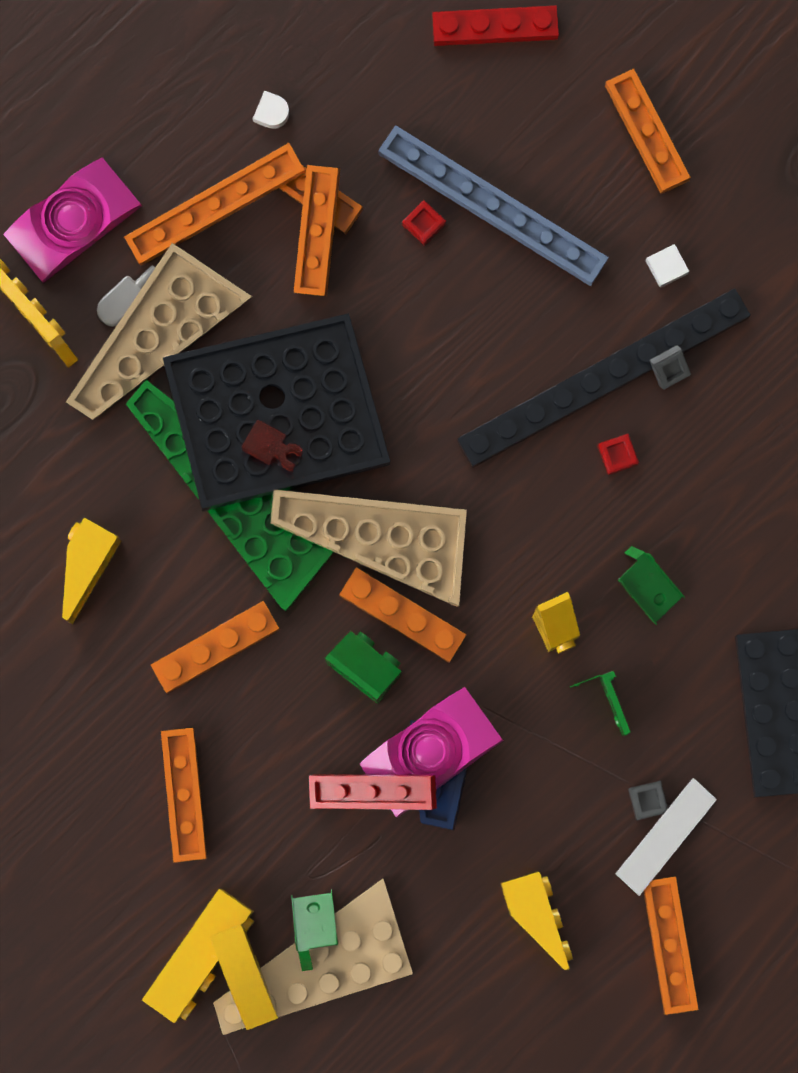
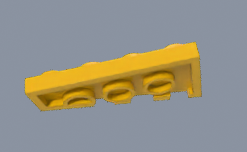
[0,259,78,368]

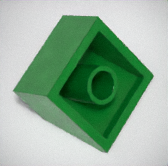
[325,631,402,704]

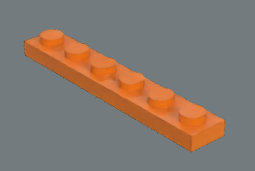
[124,143,306,266]

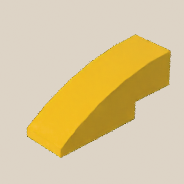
[209,924,278,1030]

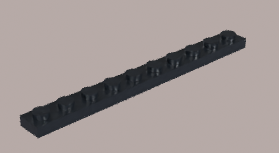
[457,288,751,468]

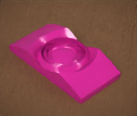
[3,157,142,283]
[360,687,504,818]

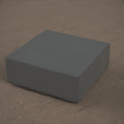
[649,345,691,390]
[628,781,668,820]

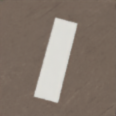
[615,778,717,896]

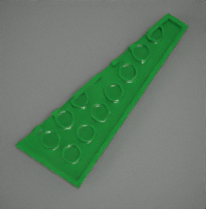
[126,380,335,612]

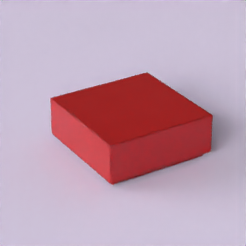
[402,200,446,246]
[597,434,639,475]

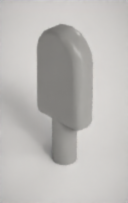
[97,265,155,327]

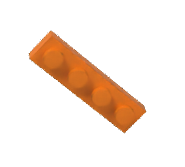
[605,69,691,194]
[293,165,341,296]
[339,567,467,663]
[151,601,280,694]
[161,728,207,863]
[644,876,699,1015]

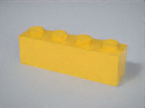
[142,889,254,1023]

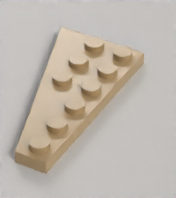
[66,243,252,420]
[270,490,467,607]
[213,878,413,1035]

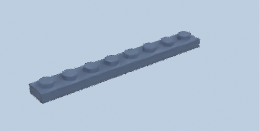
[378,125,609,286]

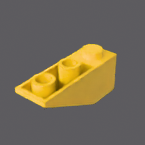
[500,872,573,970]

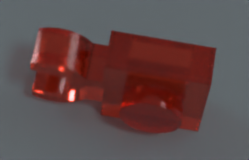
[242,419,303,471]

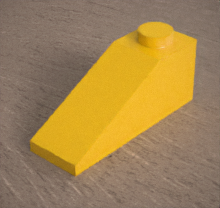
[62,518,121,624]
[532,592,580,654]

